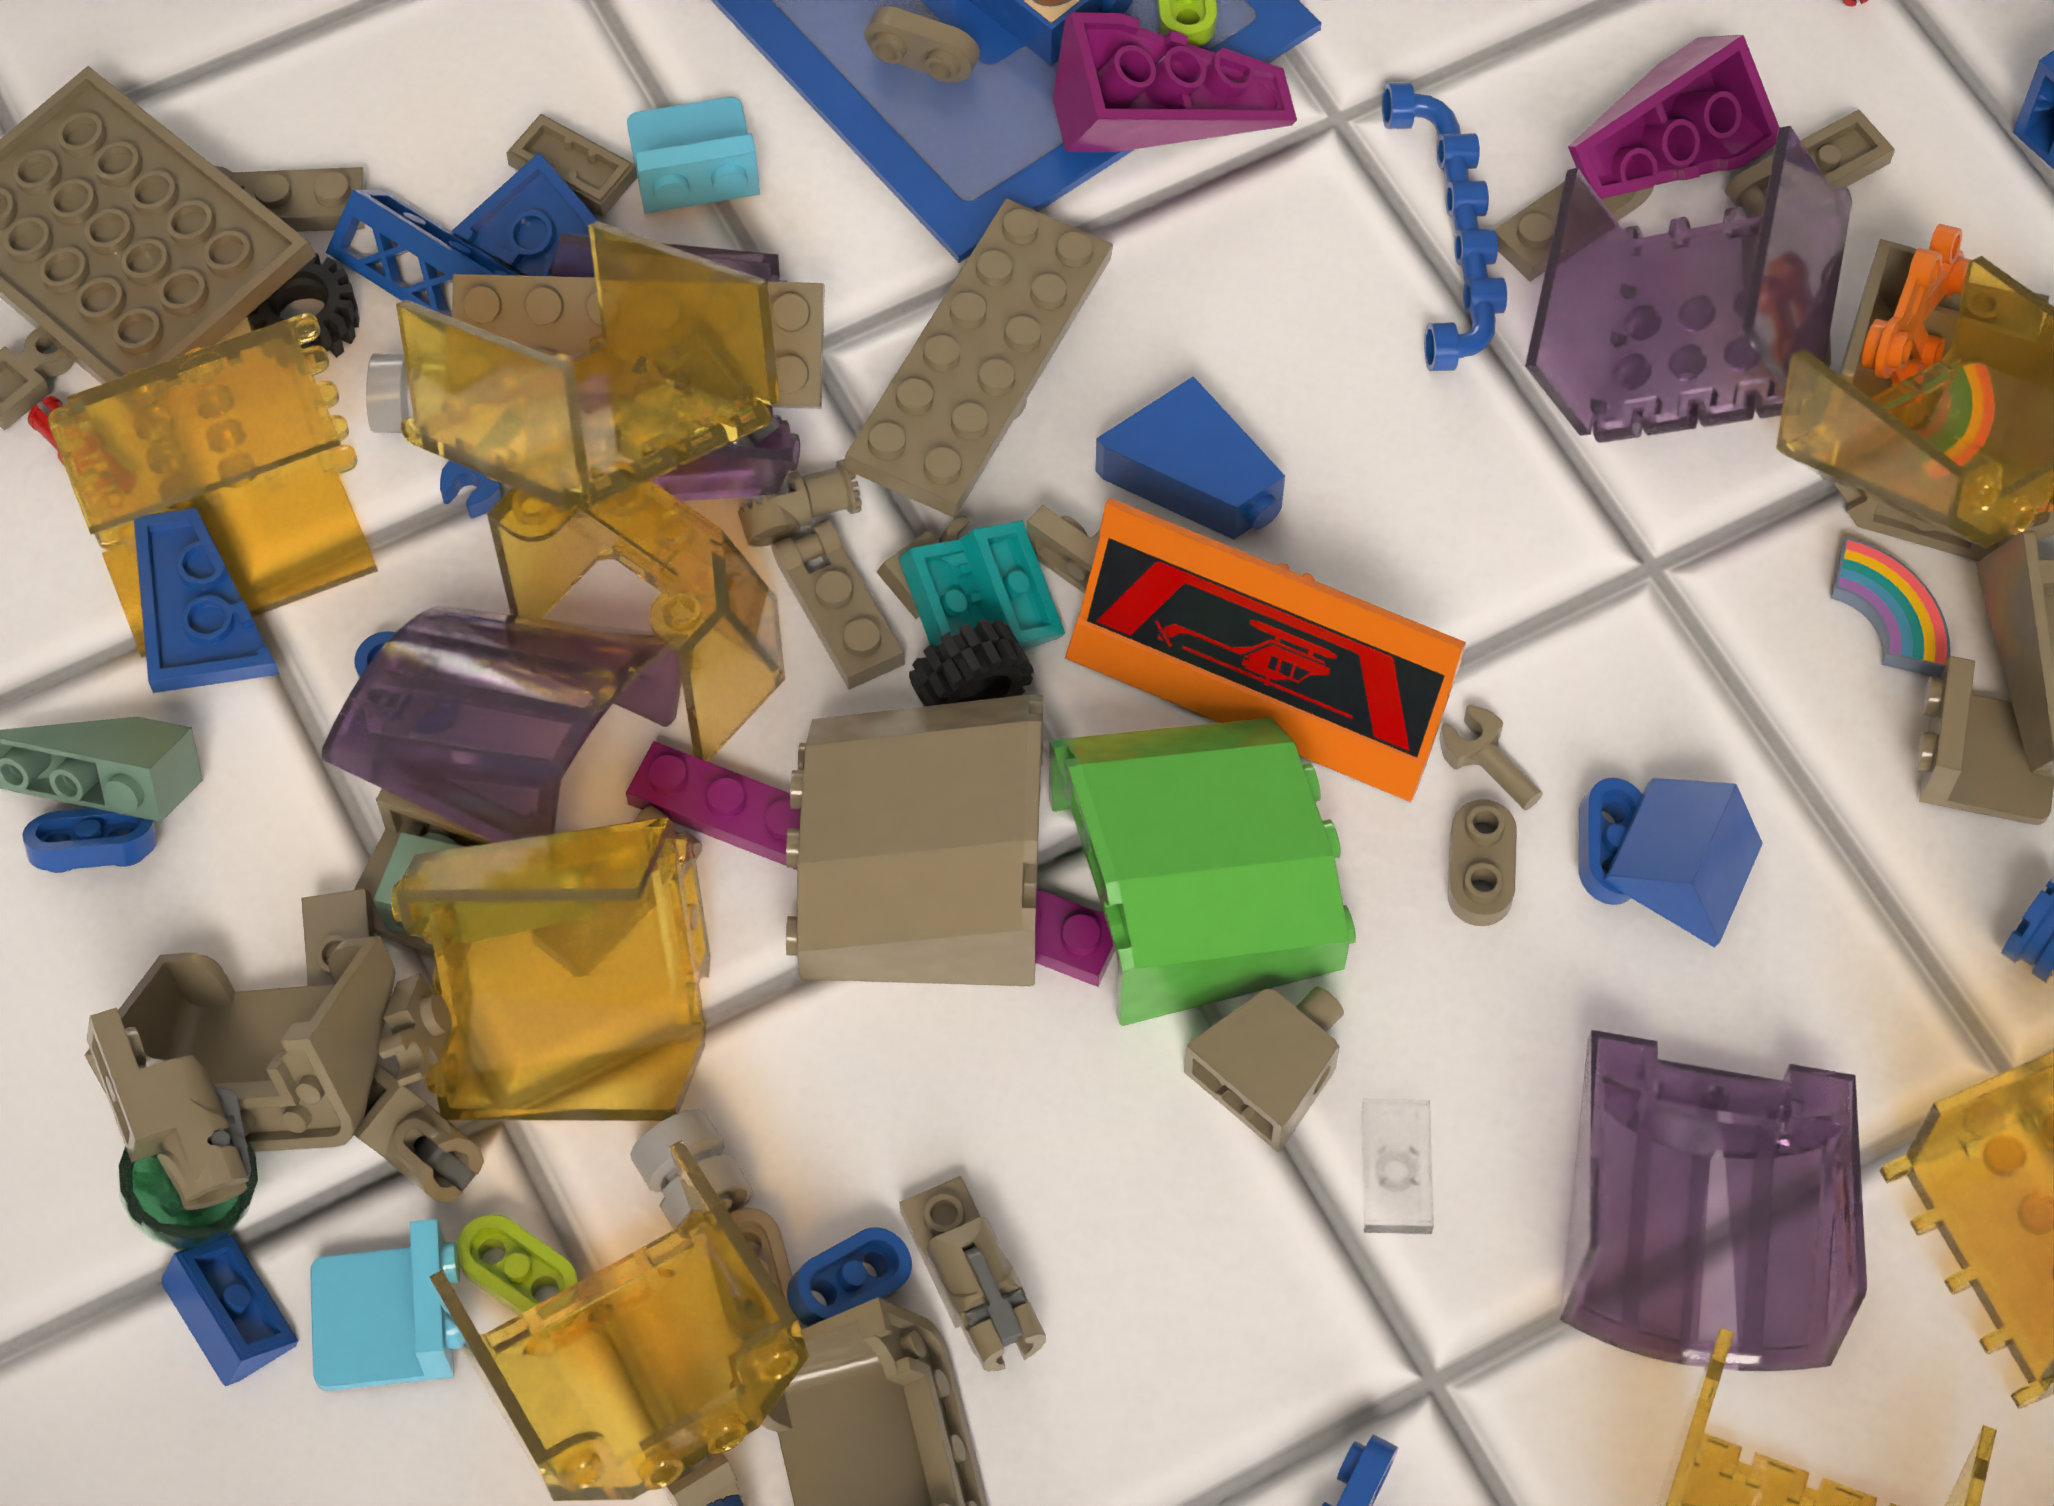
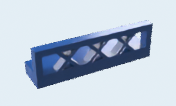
[325,189,521,333]

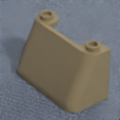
[84,936,396,1155]
[735,1297,988,1506]

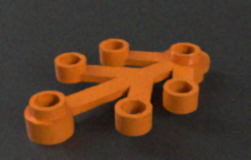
[1862,224,1973,398]

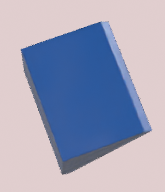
[1603,778,1763,948]

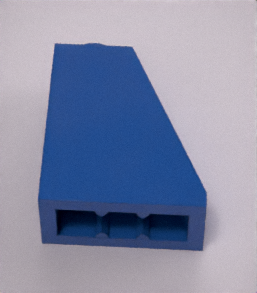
[1095,376,1285,540]

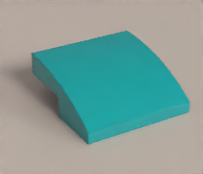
[898,520,1065,651]

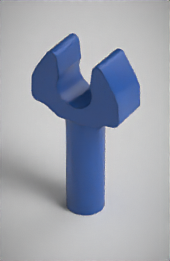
[440,415,531,518]

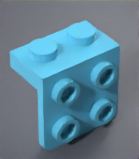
[627,97,760,214]
[310,1219,463,1391]

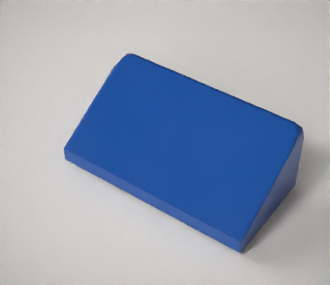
[161,1235,298,1387]

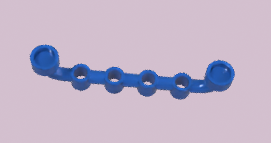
[1382,82,1507,371]

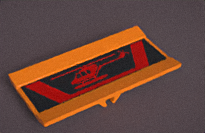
[1065,498,1466,802]

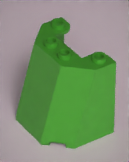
[1049,718,1356,1026]

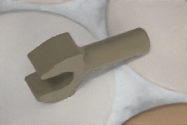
[1439,705,1543,810]

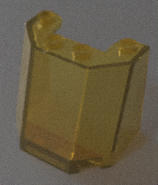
[1776,256,2054,549]
[487,460,785,762]
[391,818,711,1121]
[429,1140,810,1501]

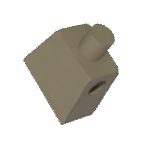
[1184,987,1344,1152]

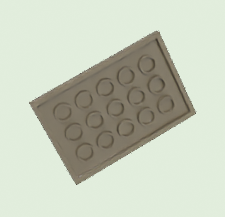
[0,66,316,413]

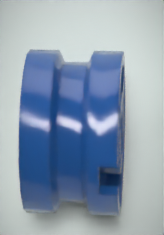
[2001,878,2054,983]

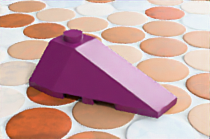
[1052,12,1297,152]
[1568,35,1784,200]

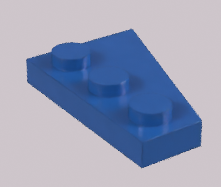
[452,153,649,279]
[134,508,280,693]

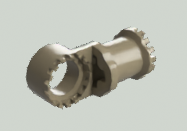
[737,459,862,547]

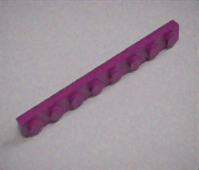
[626,741,1115,987]

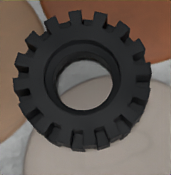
[247,253,360,368]
[909,619,1034,707]

